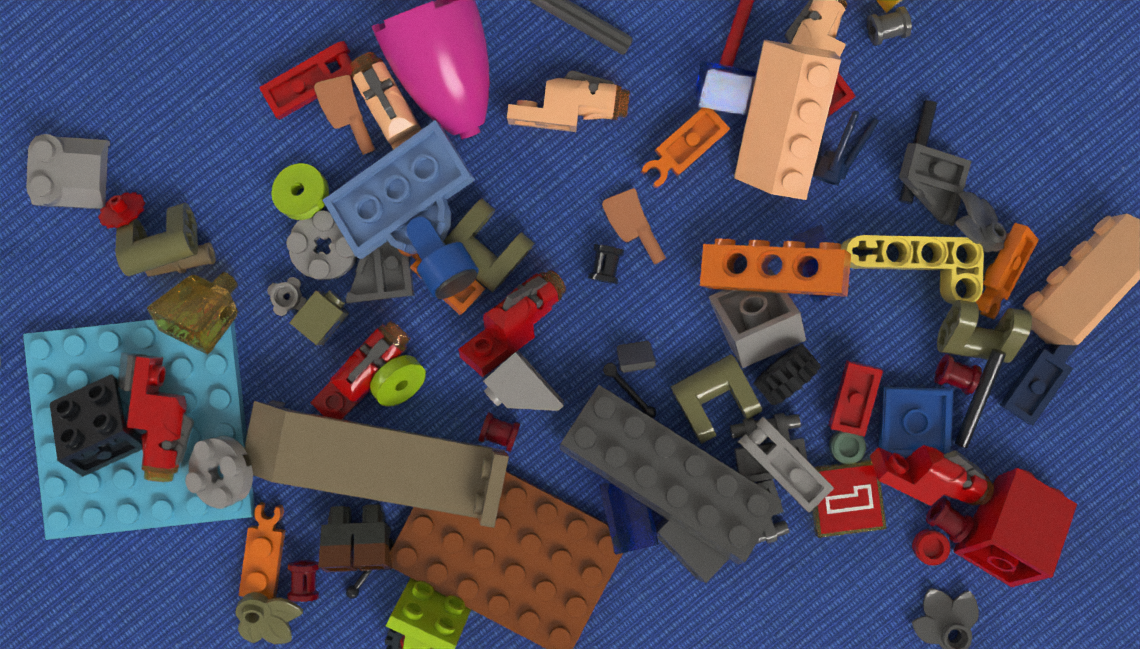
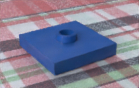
[878,386,953,457]

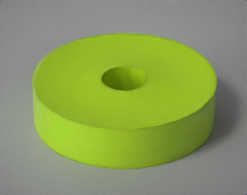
[271,163,329,220]
[370,355,426,407]

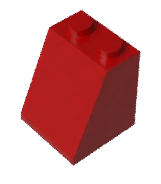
[953,468,1077,587]

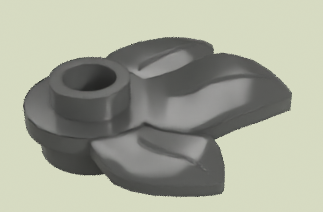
[955,191,1007,253]
[912,588,979,649]

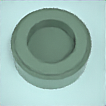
[829,431,866,464]

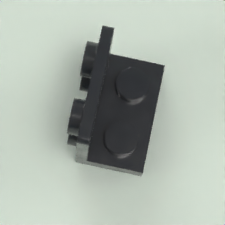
[50,375,142,477]

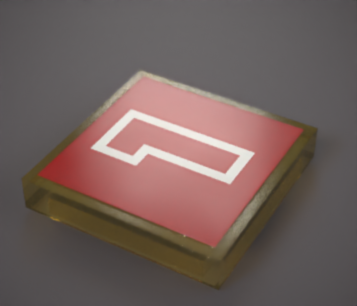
[812,460,887,538]

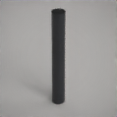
[899,100,937,204]
[955,348,1006,448]

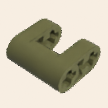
[443,198,535,293]
[115,202,198,277]
[937,300,1032,363]
[670,354,762,444]

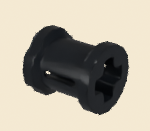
[588,244,624,284]

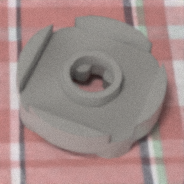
[286,210,357,280]
[185,436,253,509]

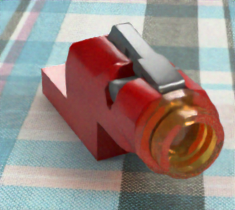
[458,270,566,377]
[310,320,411,420]
[127,356,194,482]
[870,445,994,506]

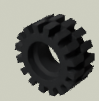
[754,344,821,405]

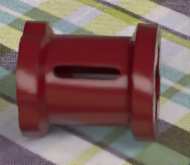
[934,354,982,395]
[478,412,521,452]
[926,498,974,543]
[287,560,319,602]

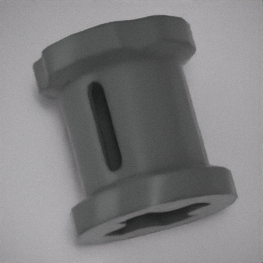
[867,6,912,46]

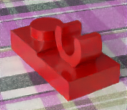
[828,360,883,437]

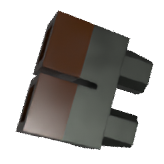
[318,504,392,572]

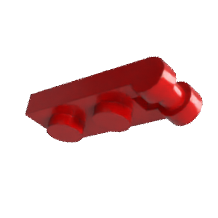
[259,41,362,120]

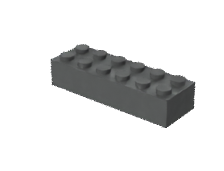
[560,385,782,564]

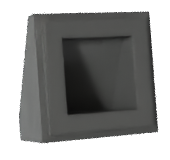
[616,341,656,373]
[118,352,147,391]

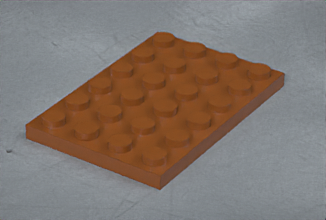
[390,470,631,649]

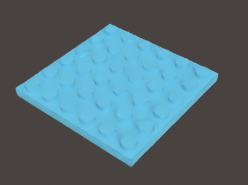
[23,314,255,540]

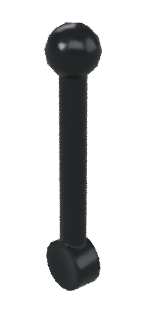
[603,363,656,419]
[346,538,395,599]

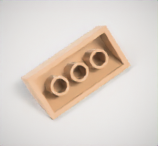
[734,40,841,200]
[1023,214,1140,345]

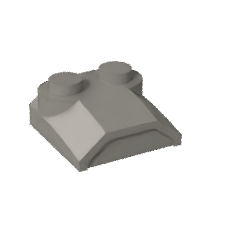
[26,134,110,209]

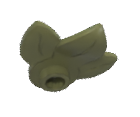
[235,592,303,644]

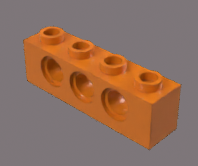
[700,238,851,297]

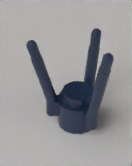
[812,111,879,185]

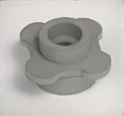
[267,277,307,316]

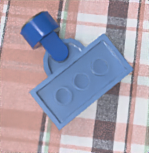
[322,120,479,299]

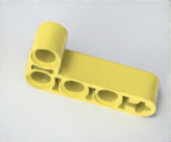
[841,235,984,304]

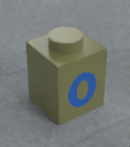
[289,290,349,345]

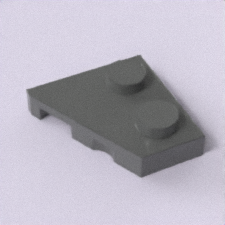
[899,143,971,226]
[346,241,415,303]

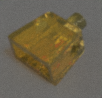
[147,272,238,355]

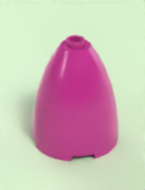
[371,0,490,139]

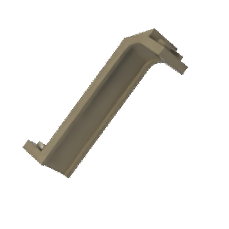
[243,400,509,528]

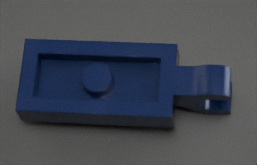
[1000,344,1078,426]

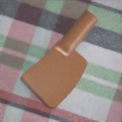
[314,75,375,155]
[602,188,666,265]

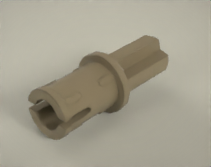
[145,242,216,276]

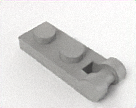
[738,417,834,513]

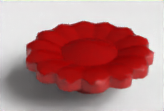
[98,192,146,229]

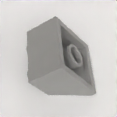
[709,269,806,368]
[483,351,564,411]

